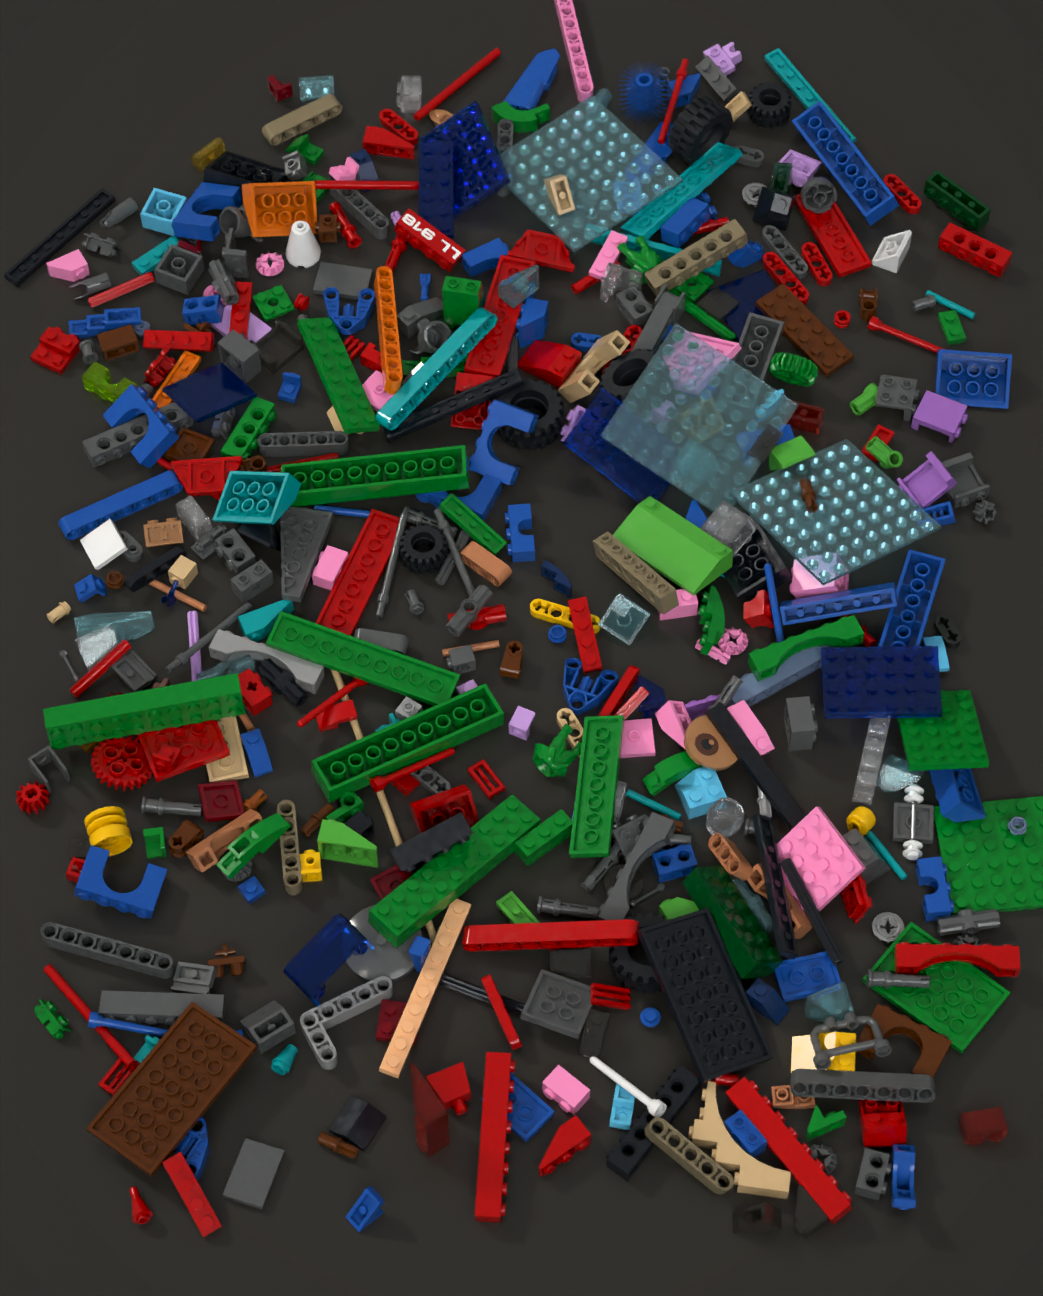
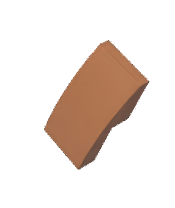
[771,1085,816,1109]

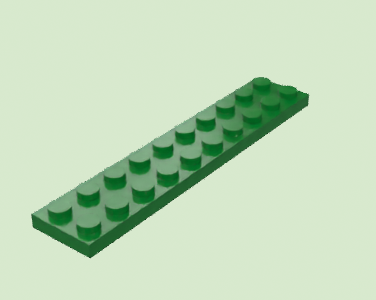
[266,611,460,706]

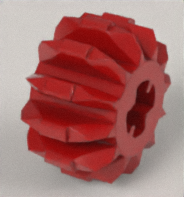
[16,781,49,815]

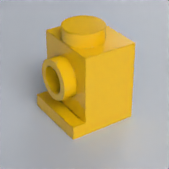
[300,849,322,883]

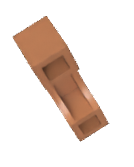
[186,809,263,873]
[747,863,813,939]

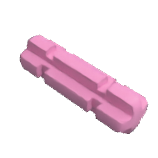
[695,639,731,665]

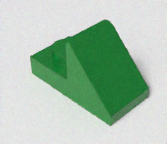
[286,134,324,166]
[806,1105,847,1141]

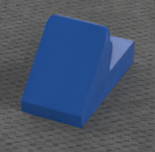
[346,1186,385,1232]

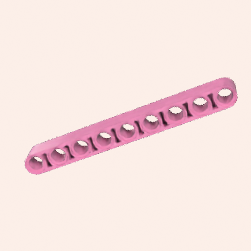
[554,0,593,104]

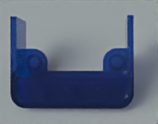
[283,913,375,1006]

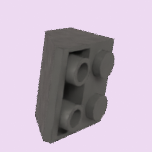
[239,1000,296,1054]

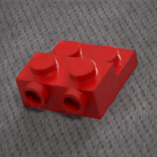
[30,327,80,375]

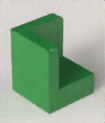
[143,827,167,859]

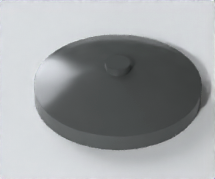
[342,905,422,982]

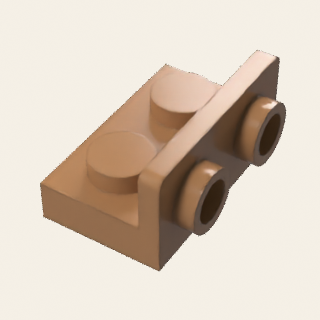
[143,518,184,548]

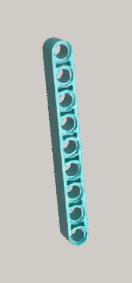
[375,307,497,431]

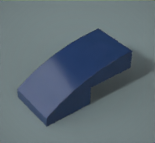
[541,560,572,598]

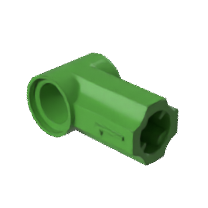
[849,383,878,416]
[866,436,903,469]

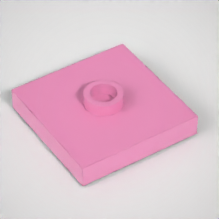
[362,370,393,412]
[620,719,655,758]

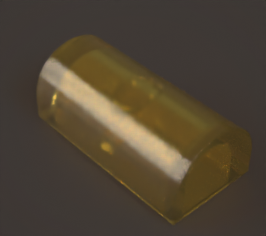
[190,137,226,172]

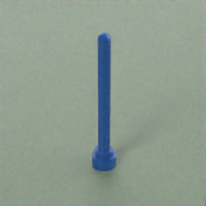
[764,563,784,643]
[87,1011,168,1037]

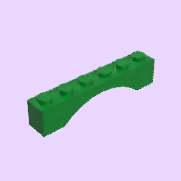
[748,615,864,682]

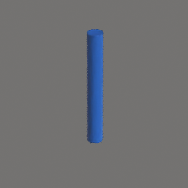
[314,505,370,518]

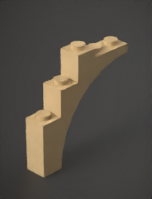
[688,1081,791,1199]

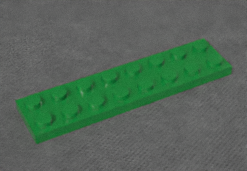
[297,317,380,434]
[569,715,624,858]

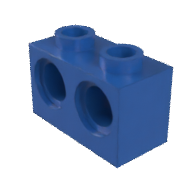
[182,295,224,326]
[652,844,698,883]

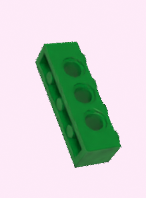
[221,396,277,460]

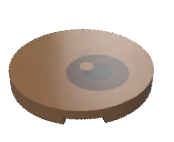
[684,715,738,771]

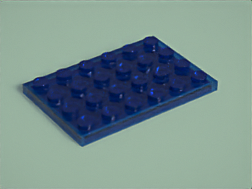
[420,101,511,220]
[563,388,686,503]
[821,646,942,719]

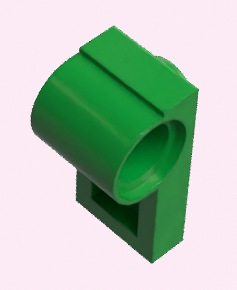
[326,792,364,824]

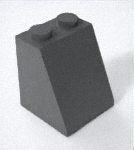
[842,828,891,884]

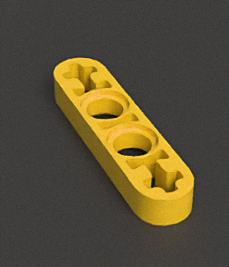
[530,599,601,634]

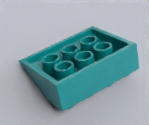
[212,471,301,525]

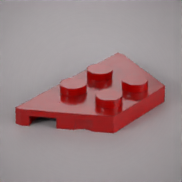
[507,229,575,273]
[171,456,243,497]

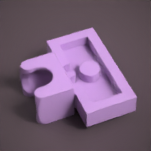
[703,42,742,76]

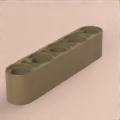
[261,94,343,146]
[277,800,303,895]
[645,1117,734,1195]

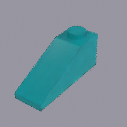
[238,600,294,642]

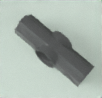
[208,259,239,306]
[446,585,493,637]
[936,909,1000,936]

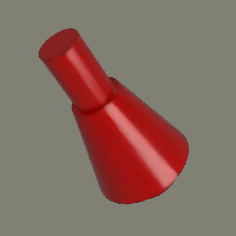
[129,1186,153,1224]

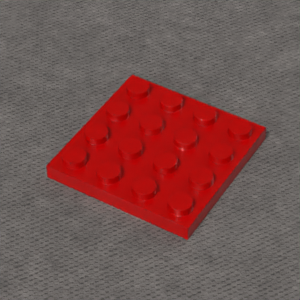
[137,720,230,782]

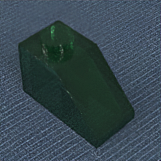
[770,162,792,195]

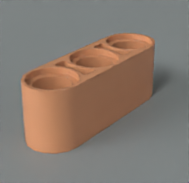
[460,541,512,587]
[708,833,752,881]

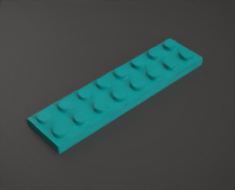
[620,142,742,240]

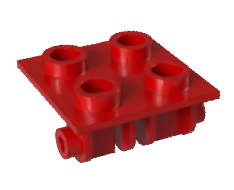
[143,344,176,387]

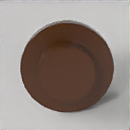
[105,571,125,589]

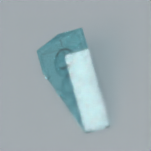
[74,611,155,661]

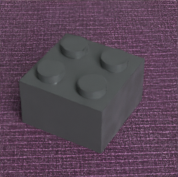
[154,244,205,295]
[218,330,262,384]
[783,696,818,751]

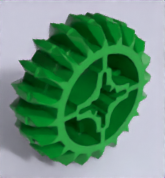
[769,352,818,387]

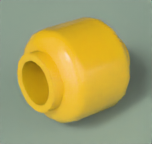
[846,806,876,835]

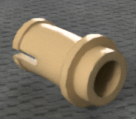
[46,601,71,624]

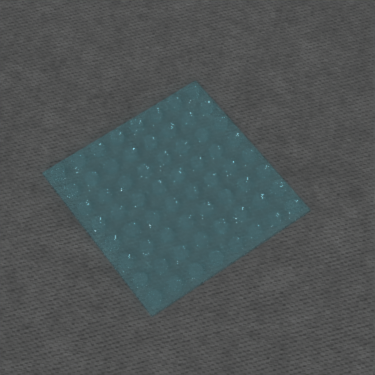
[485,96,683,252]
[600,323,798,520]
[730,439,941,585]

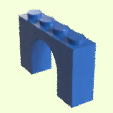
[172,182,243,241]
[462,238,536,302]
[102,384,179,468]
[469,400,539,485]
[416,474,502,521]
[74,845,167,919]

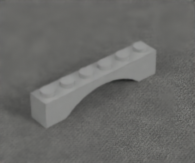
[209,629,325,694]

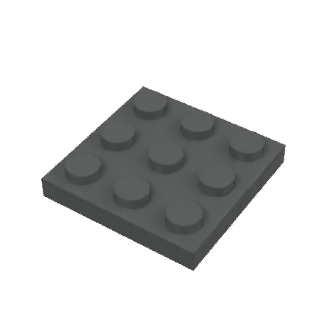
[520,969,597,1039]

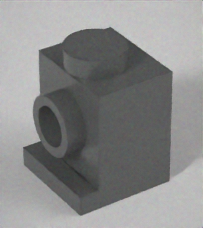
[282,151,308,182]

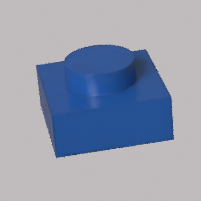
[238,876,266,904]

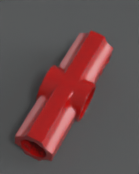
[447,604,507,630]

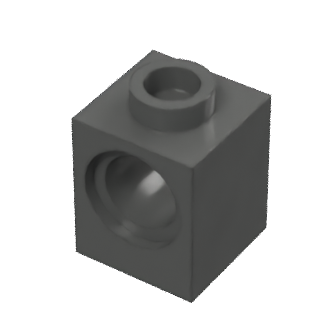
[446,644,476,674]

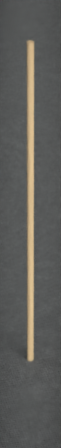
[330,669,437,944]

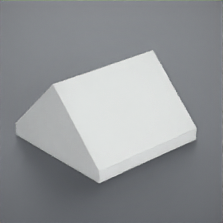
[871,230,912,273]

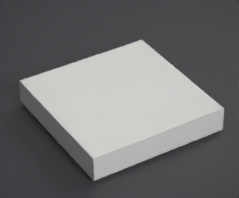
[80,519,128,570]

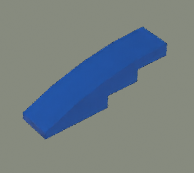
[68,307,142,339]

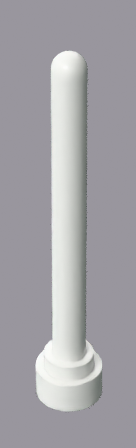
[589,1056,666,1118]

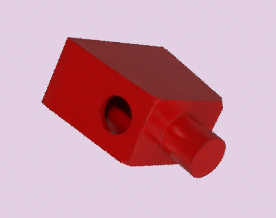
[426,1062,471,1116]

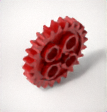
[91,735,152,791]

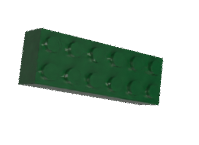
[682,865,783,979]

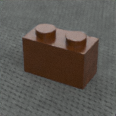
[97,324,140,362]

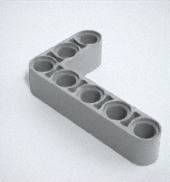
[300,976,393,1070]

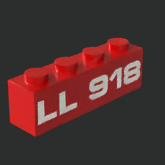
[394,208,465,272]

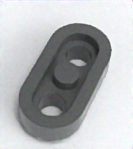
[119,531,144,562]

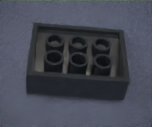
[203,151,287,200]
[715,515,792,599]
[387,812,473,873]

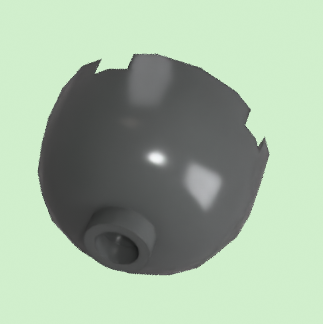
[801,177,837,213]

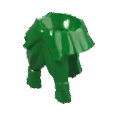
[617,236,663,284]
[533,724,582,777]

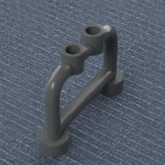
[810,1012,892,1070]

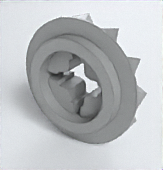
[742,183,766,207]
[872,912,904,943]

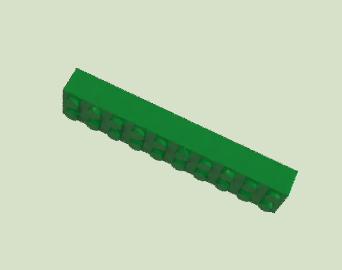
[281,445,470,507]
[43,673,245,750]
[311,683,504,803]
[368,794,540,948]

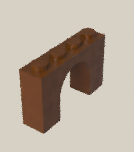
[856,1004,952,1079]

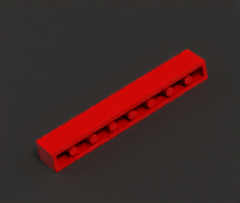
[475,1052,516,1223]
[725,1077,852,1225]

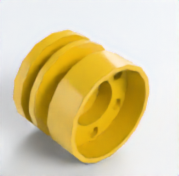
[84,806,133,856]

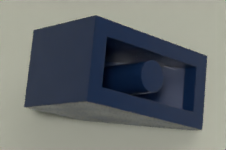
[349,149,379,193]
[746,978,790,1026]

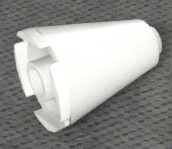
[285,221,321,268]

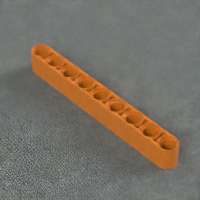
[374,266,403,395]

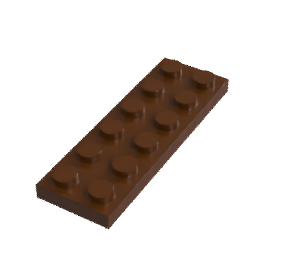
[755,284,854,377]

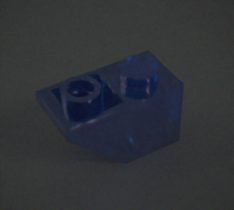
[634,675,666,719]

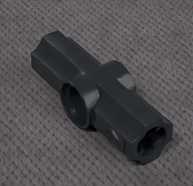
[257,658,308,707]

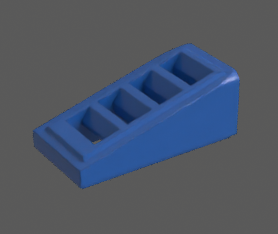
[914,501,956,528]
[408,935,431,973]

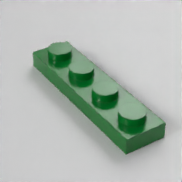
[438,493,507,556]

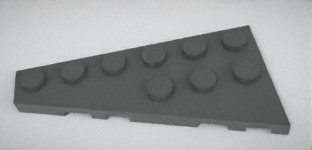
[280,506,334,602]

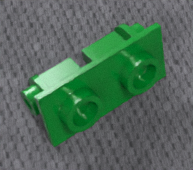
[34,999,72,1040]

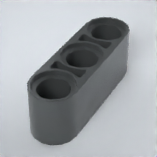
[354,628,409,655]

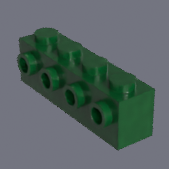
[924,170,991,232]

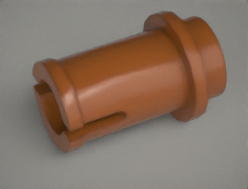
[243,789,268,812]

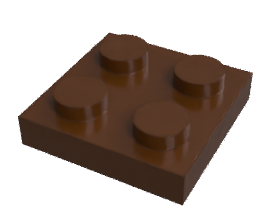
[165,427,215,461]

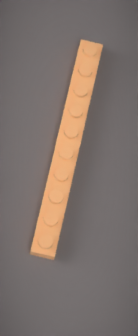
[379,899,472,1078]

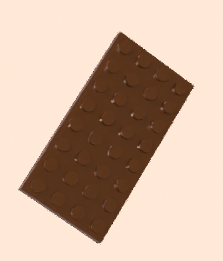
[86,1002,257,1177]

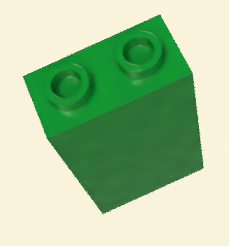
[442,276,486,331]

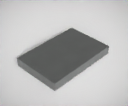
[313,262,373,300]
[223,1138,285,1210]

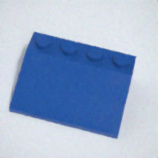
[935,349,1012,409]

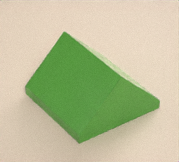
[769,436,816,470]

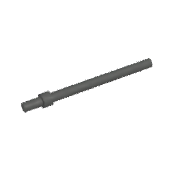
[434,508,475,597]
[375,514,408,618]
[165,602,252,674]

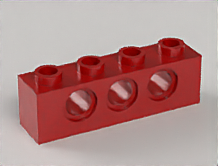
[938,223,1013,277]

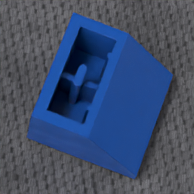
[516,297,548,348]

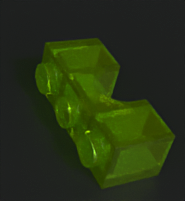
[81,361,139,403]

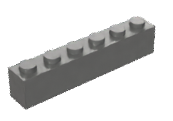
[99,990,226,1026]

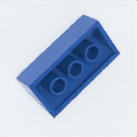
[929,768,986,822]

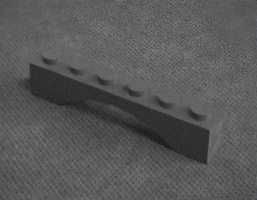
[598,812,676,920]

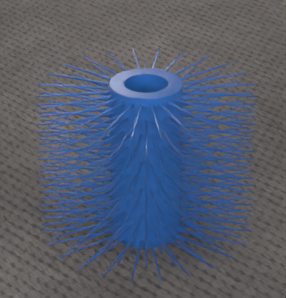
[618,61,670,124]

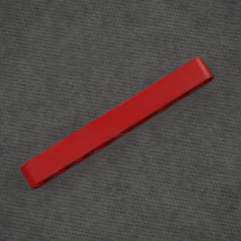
[462,919,639,952]

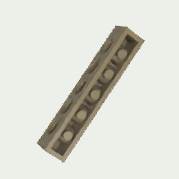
[644,219,748,296]
[593,531,679,615]

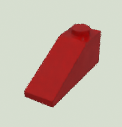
[363,126,415,160]

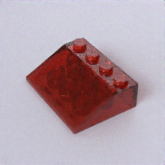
[410,1063,450,1157]

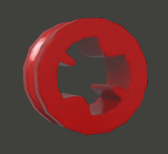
[294,293,310,312]
[834,310,851,328]

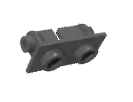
[82,232,121,258]
[211,399,236,440]
[190,525,227,560]

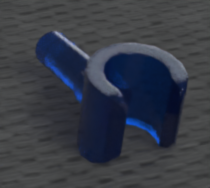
[161,580,179,607]

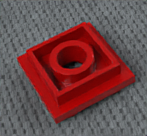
[841,874,872,923]

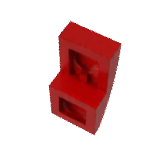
[316,699,357,732]

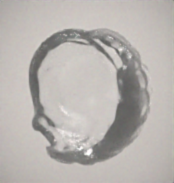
[706,798,745,838]

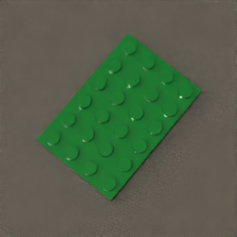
[893,689,989,771]
[862,922,1011,1054]

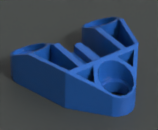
[323,287,376,335]
[563,658,618,715]
[175,1117,210,1180]

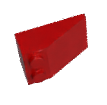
[518,340,582,388]

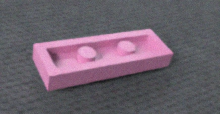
[589,231,628,282]

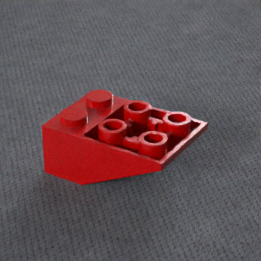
[450,372,494,430]
[858,1099,907,1147]

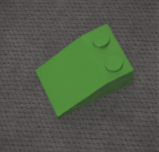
[317,819,379,868]

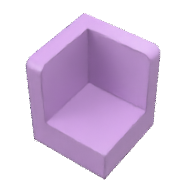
[509,706,535,740]

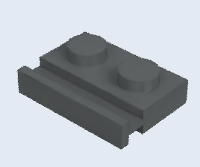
[111,650,157,692]
[171,961,217,994]

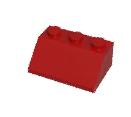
[410,784,479,834]

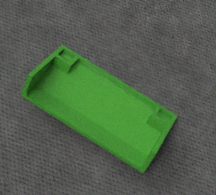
[613,496,733,596]

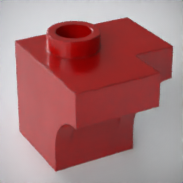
[743,590,774,629]

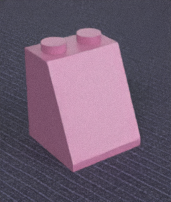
[789,554,849,599]

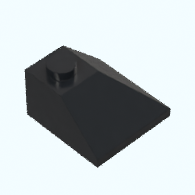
[752,186,796,231]
[237,523,281,552]

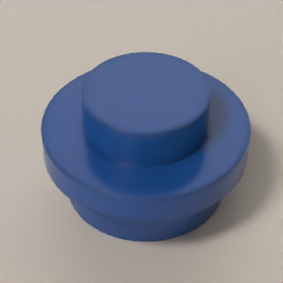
[548,625,567,643]
[640,1007,661,1028]

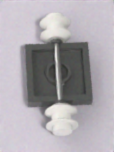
[892,784,934,860]

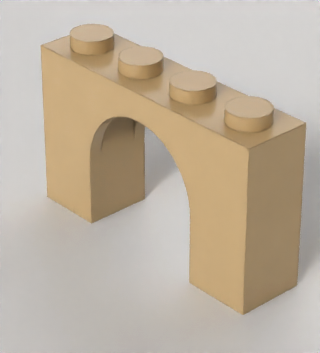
[558,330,630,403]

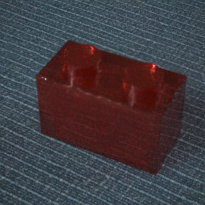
[784,400,824,434]
[959,1106,1008,1145]

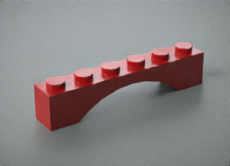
[894,942,1020,977]

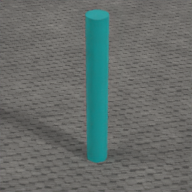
[925,290,976,320]
[626,789,682,821]
[866,831,908,881]

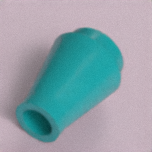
[271,1044,298,1075]

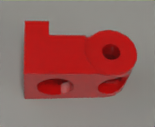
[360,342,382,373]

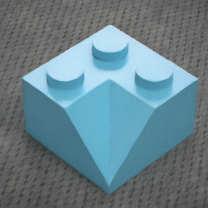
[140,188,187,236]
[675,767,727,819]

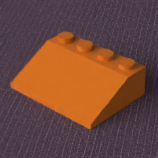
[242,181,318,237]

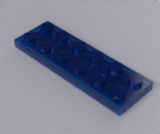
[418,141,455,238]

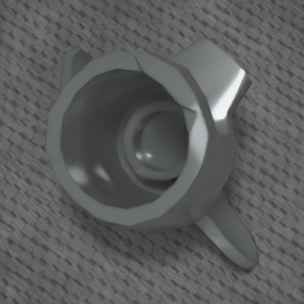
[219,205,263,242]
[409,318,453,355]

